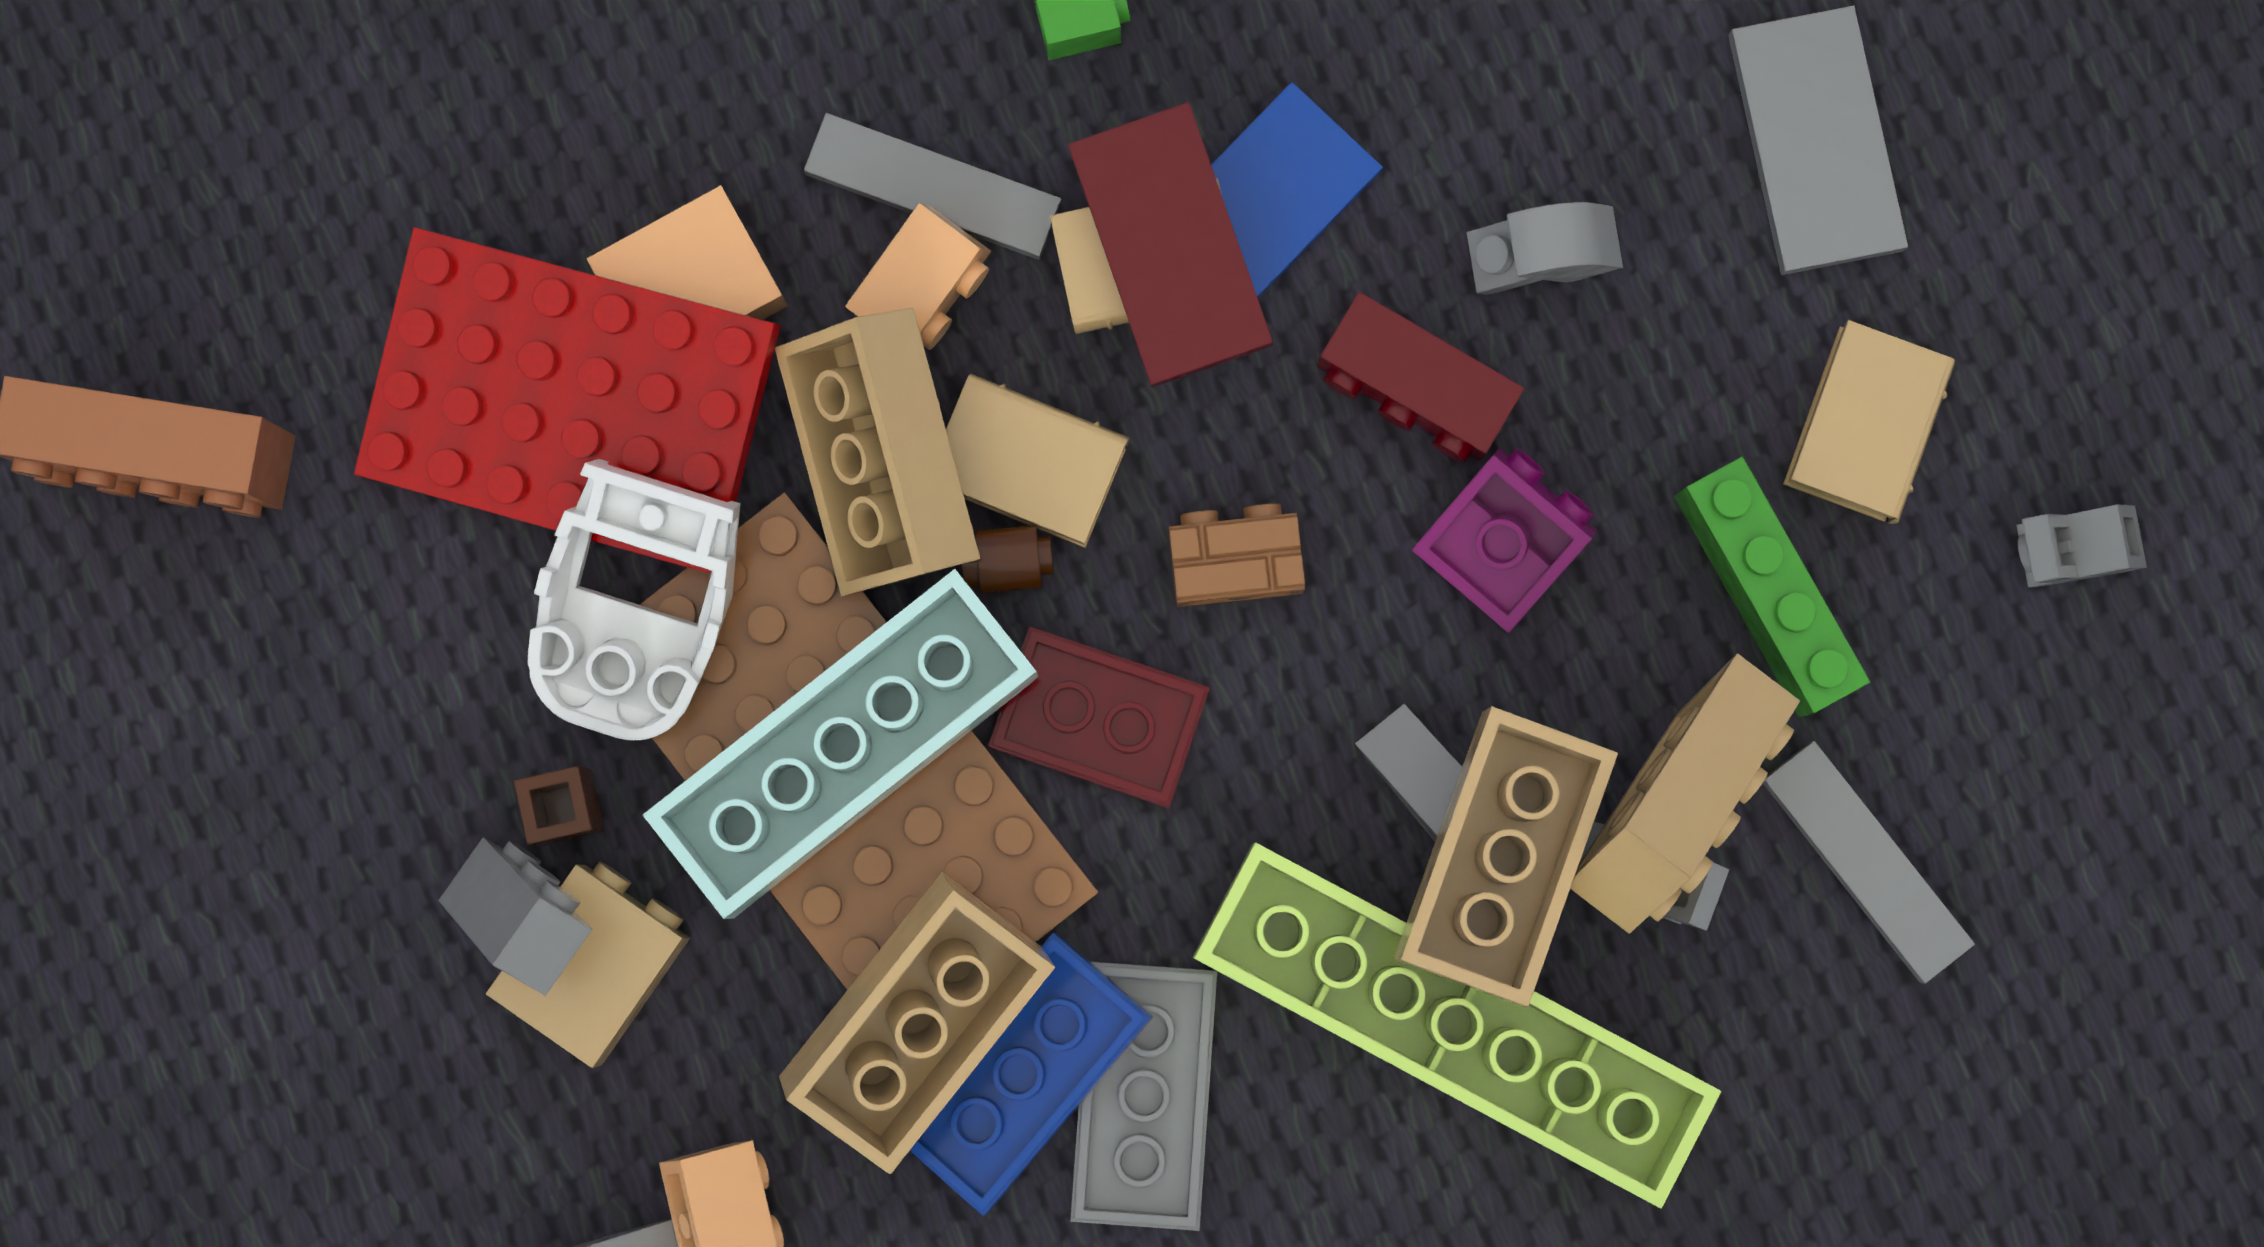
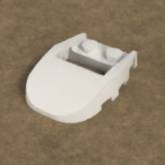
[528,459,740,740]

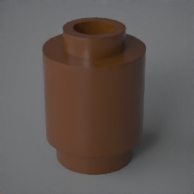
[962,525,1054,594]

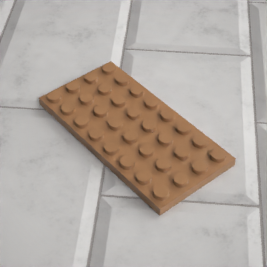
[640,492,1099,990]

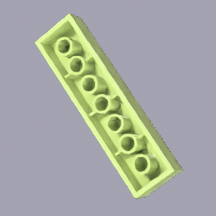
[1193,842,1721,1209]

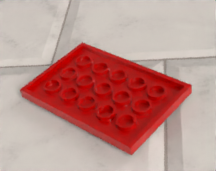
[354,227,781,574]

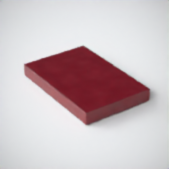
[988,626,1210,809]

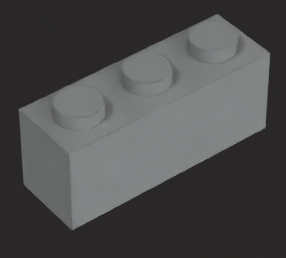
[438,837,592,996]

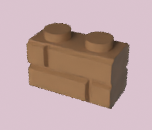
[1168,504,1305,608]

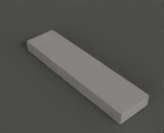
[804,113,1062,260]
[1763,741,1975,984]

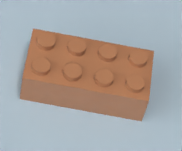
[0,376,296,518]

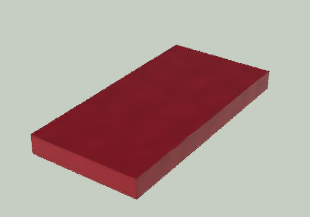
[1068,102,1273,388]

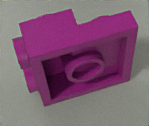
[1412,448,1597,633]

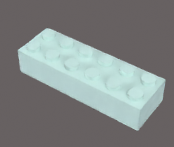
[643,569,1039,919]

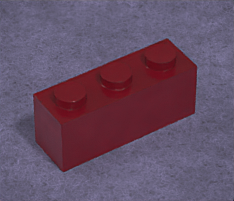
[1317,292,1525,463]

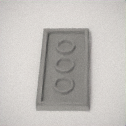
[1728,6,1908,275]
[1070,962,1217,1231]

